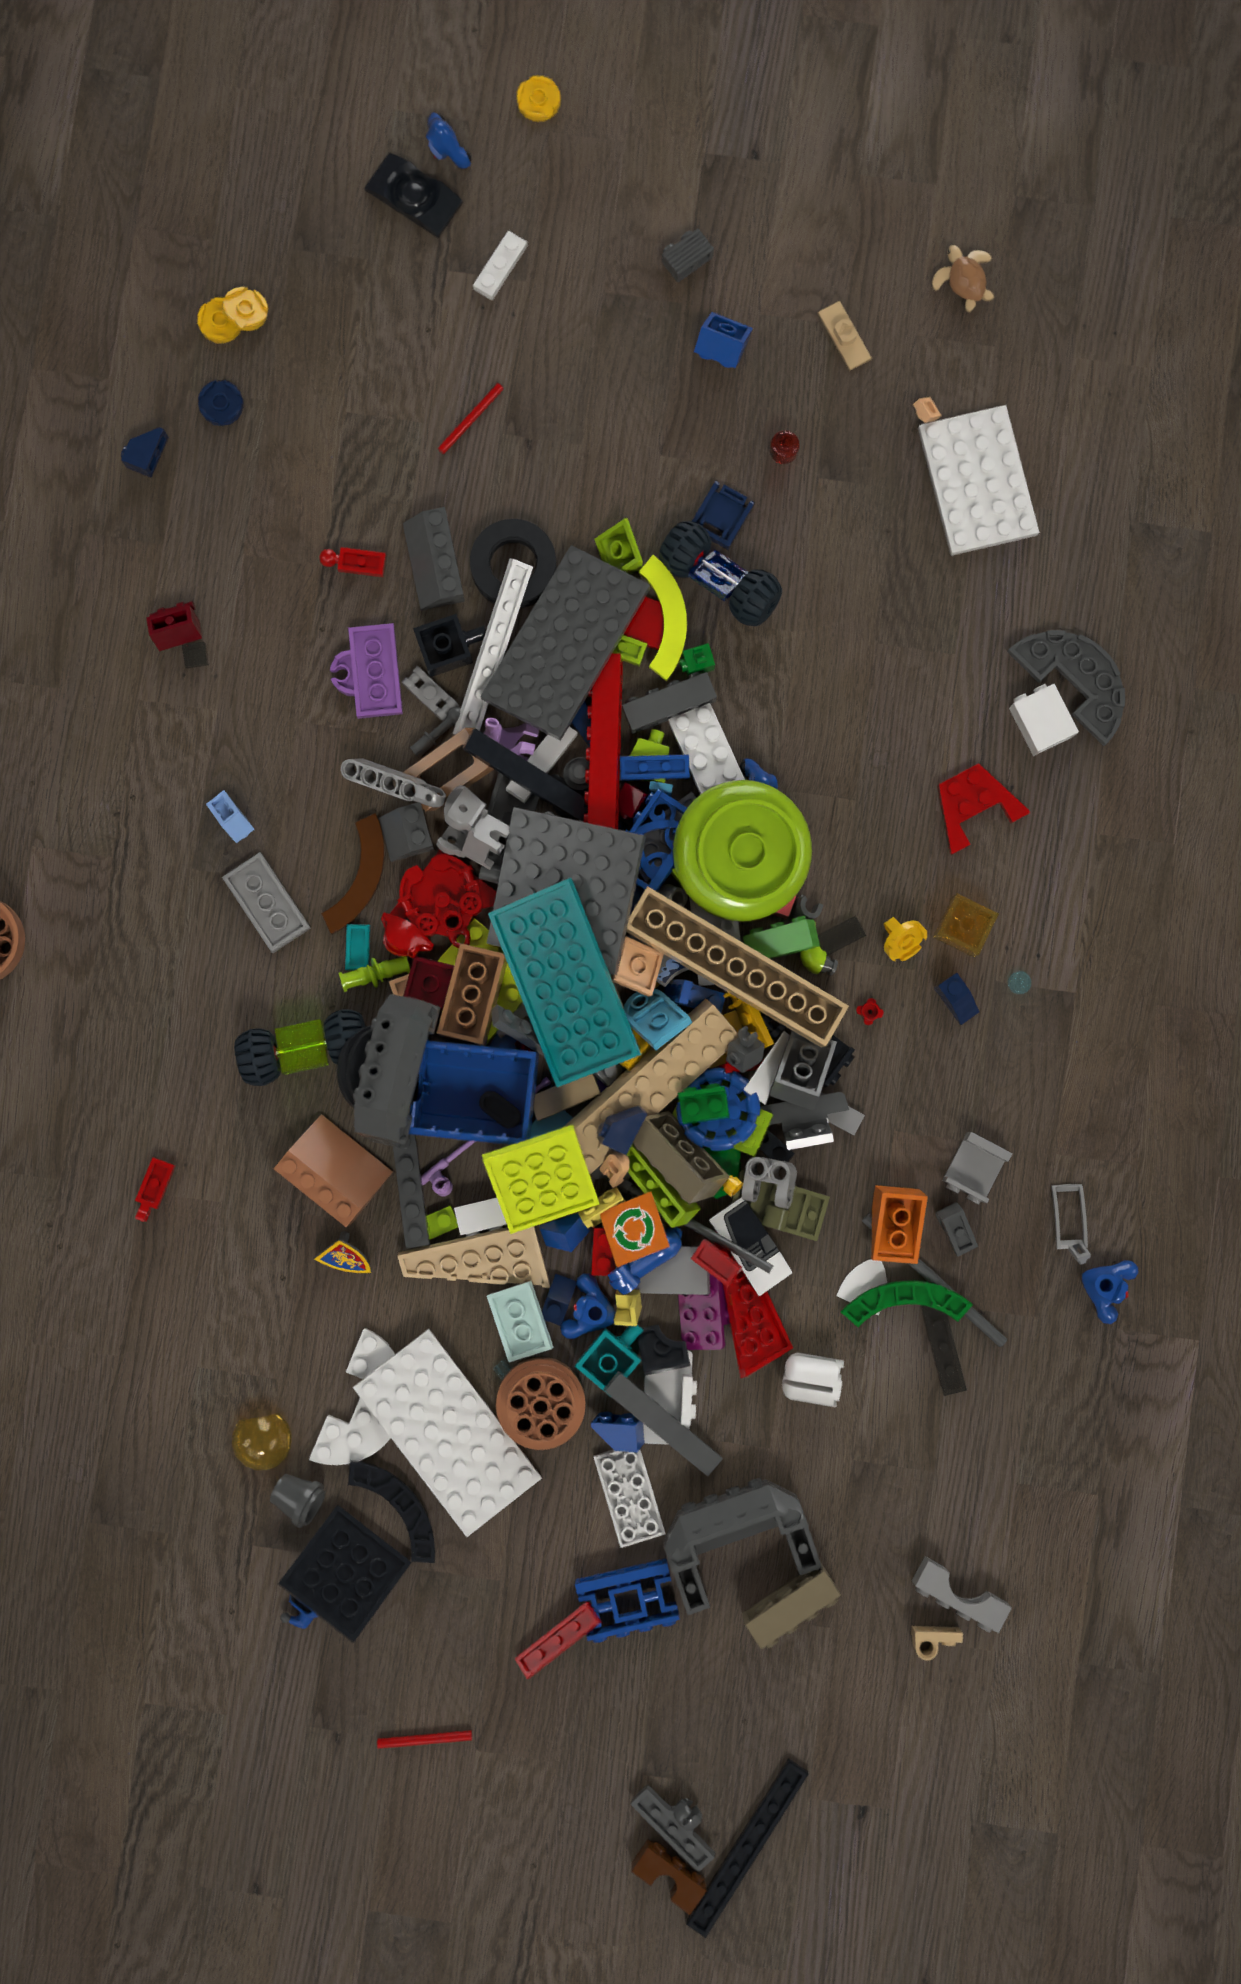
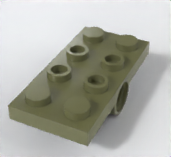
[730,1170,830,1241]

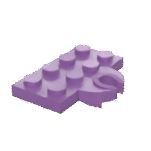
[330,623,403,719]

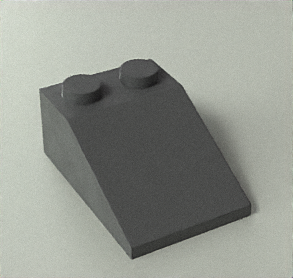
[769,1030,837,1111]

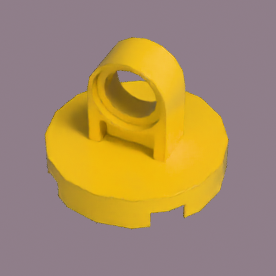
[883,917,927,962]

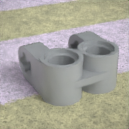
[742,1157,797,1209]

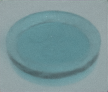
[1008,971,1031,994]

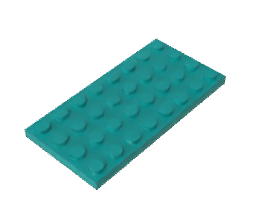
[488,878,641,1087]

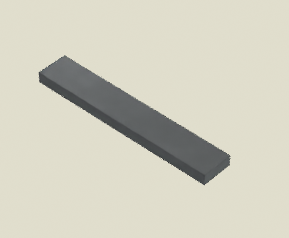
[604,1371,723,1476]

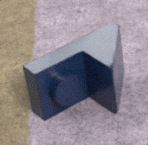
[542,1274,577,1326]

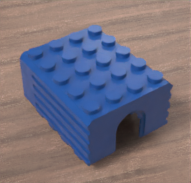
[409,1040,539,1145]

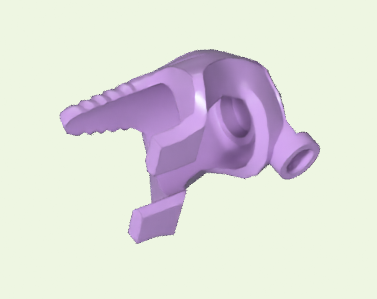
[484,718,539,761]

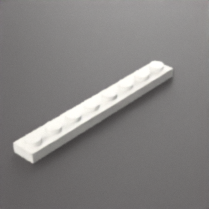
[453,559,533,735]

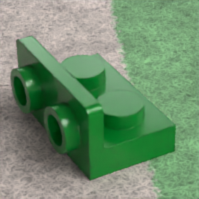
[678,1084,730,1124]

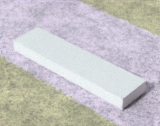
[506,727,578,803]

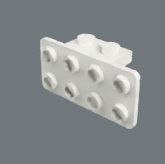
[643,1350,697,1445]

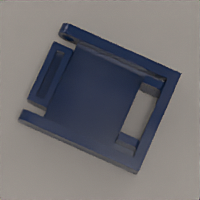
[692,481,755,550]

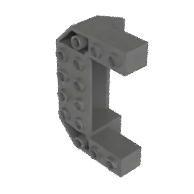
[353,994,440,1148]
[663,1478,822,1615]

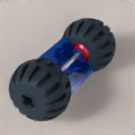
[659,521,782,626]

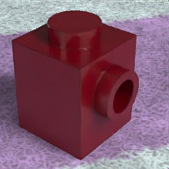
[619,782,649,820]

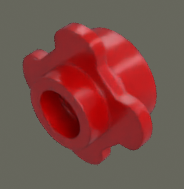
[856,998,884,1025]

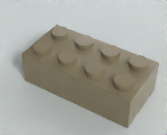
[633,1111,730,1204]
[742,1563,841,1649]

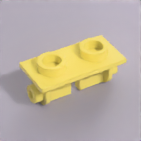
[578,1187,626,1228]

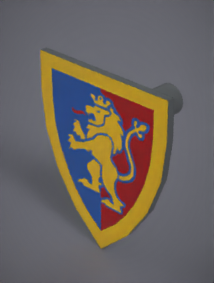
[314,1231,371,1273]

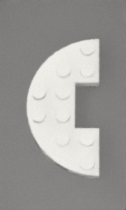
[309,1328,395,1465]

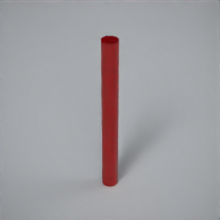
[438,383,504,454]
[377,1730,472,1749]

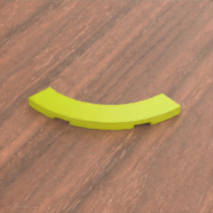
[639,555,687,681]

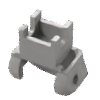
[436,785,510,870]

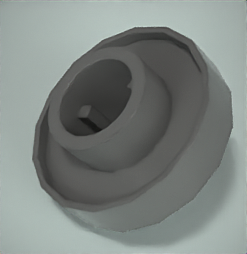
[563,757,590,792]

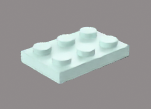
[487,1281,554,1362]

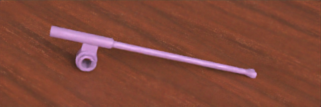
[421,1077,551,1196]

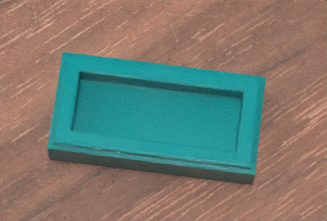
[345,924,371,971]

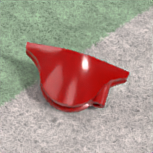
[381,912,434,958]

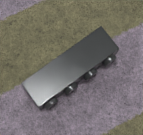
[622,672,717,735]

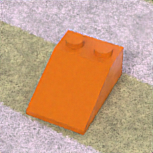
[871,1185,928,1264]

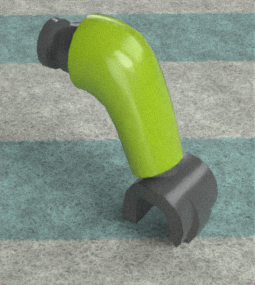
[791,894,838,976]

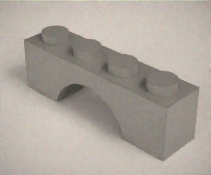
[912,1556,1012,1633]

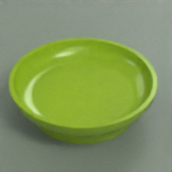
[673,780,812,921]

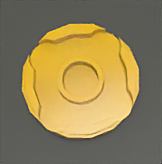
[517,76,560,121]
[222,287,268,331]
[197,297,241,343]

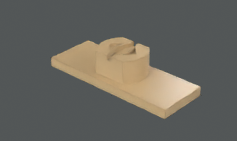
[818,301,871,371]
[533,1074,601,1121]

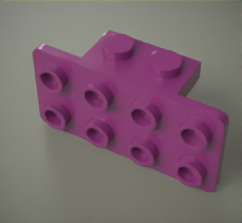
[678,1273,730,1350]

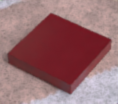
[403,956,454,1011]

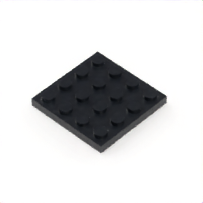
[278,1505,412,1643]

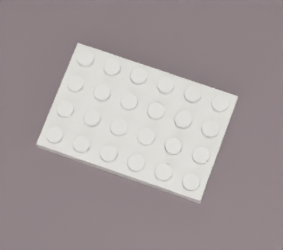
[918,405,1039,556]

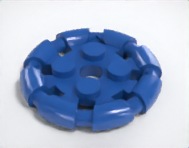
[676,1068,760,1151]

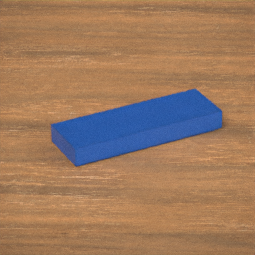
[620,754,690,780]

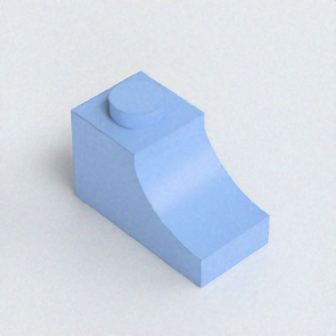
[206,790,254,843]

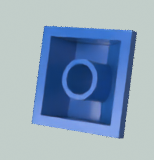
[694,312,753,368]

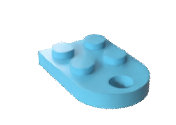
[624,989,692,1050]

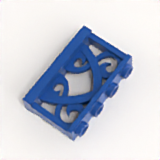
[626,789,687,892]

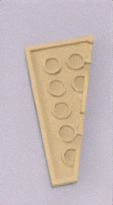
[397,1226,551,1288]

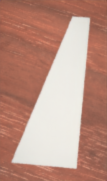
[744,1031,790,1104]

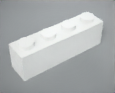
[454,1198,506,1237]

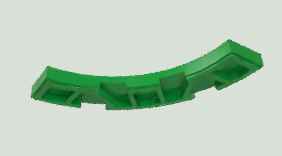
[840,1280,973,1328]

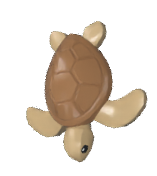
[932,245,994,312]

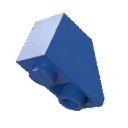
[591,1412,645,1452]

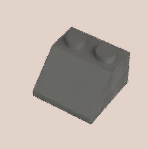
[379,803,435,862]

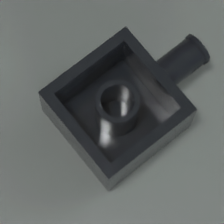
[413,614,486,677]

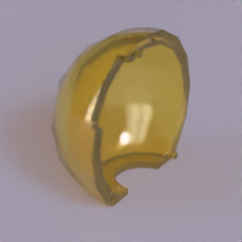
[232,1413,292,1470]

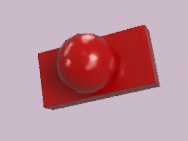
[690,1239,743,1287]

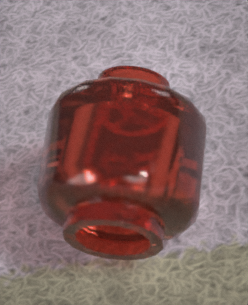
[770,430,800,464]

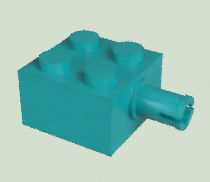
[575,1324,644,1397]

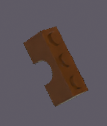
[631,1839,707,1915]

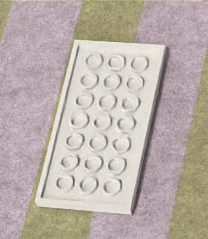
[353,1329,542,1537]

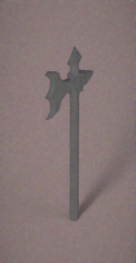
[592,1164,774,1274]

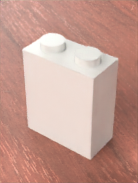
[1009,684,1079,756]

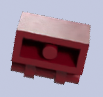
[146,601,202,651]

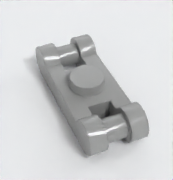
[402,666,459,721]

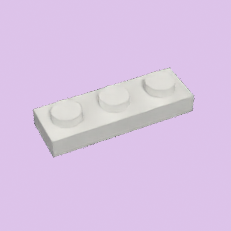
[473,231,528,300]

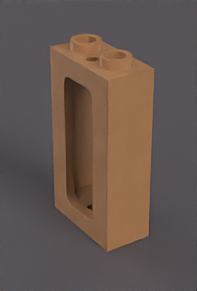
[403,728,494,812]

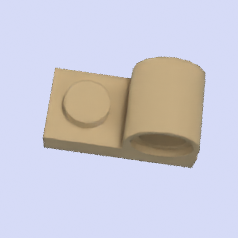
[912,1626,963,1660]

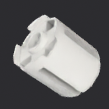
[782,1353,844,1407]

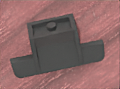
[760,1092,849,1150]

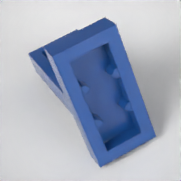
[663,979,725,1013]

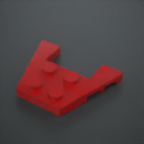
[937,763,1030,855]

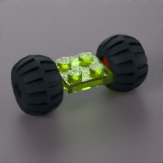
[234,1009,366,1086]

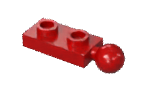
[319,547,386,577]

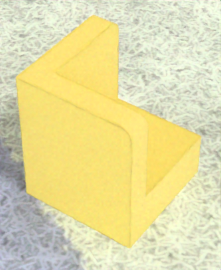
[614,1289,642,1326]

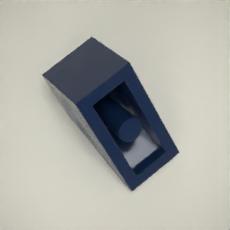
[121,427,169,477]
[934,973,979,1025]
[597,1106,648,1155]

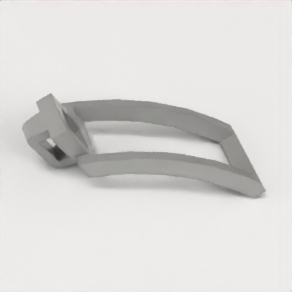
[1051,1184,1091,1265]

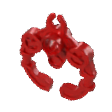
[397,854,483,949]

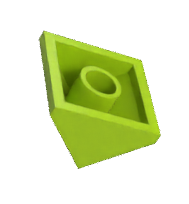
[595,518,642,574]

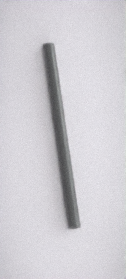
[862,1213,1007,1347]

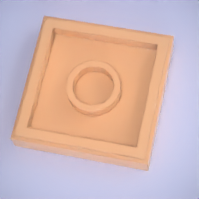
[611,936,664,996]

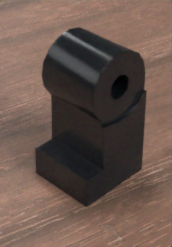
[759,1130,795,1170]

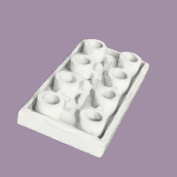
[594,1449,665,1548]

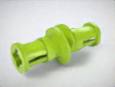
[339,956,410,992]

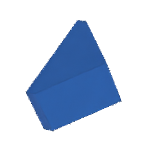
[539,1213,590,1252]

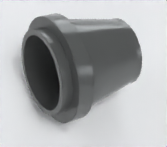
[270,1474,325,1528]

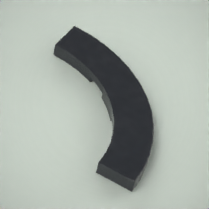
[348,1460,435,1563]

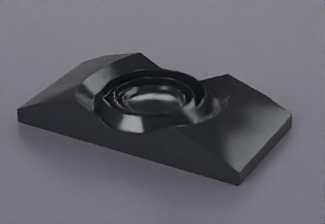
[364,153,463,238]

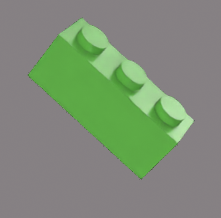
[743,916,820,959]

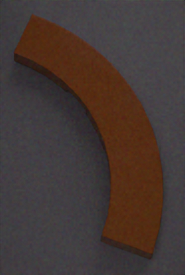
[321,813,385,935]

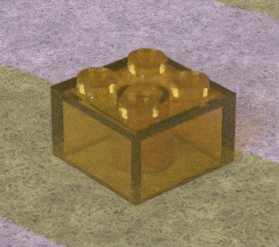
[933,893,999,958]

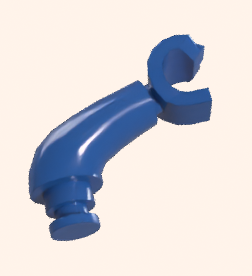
[608,1226,682,1295]

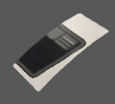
[709,1197,792,1296]

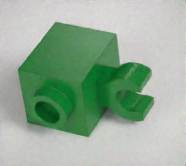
[679,643,715,676]

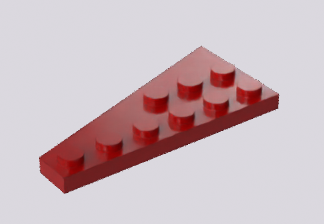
[714,1230,793,1378]

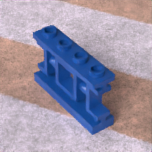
[575,1558,680,1643]

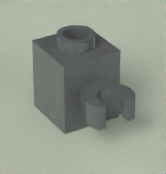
[726,1026,765,1073]

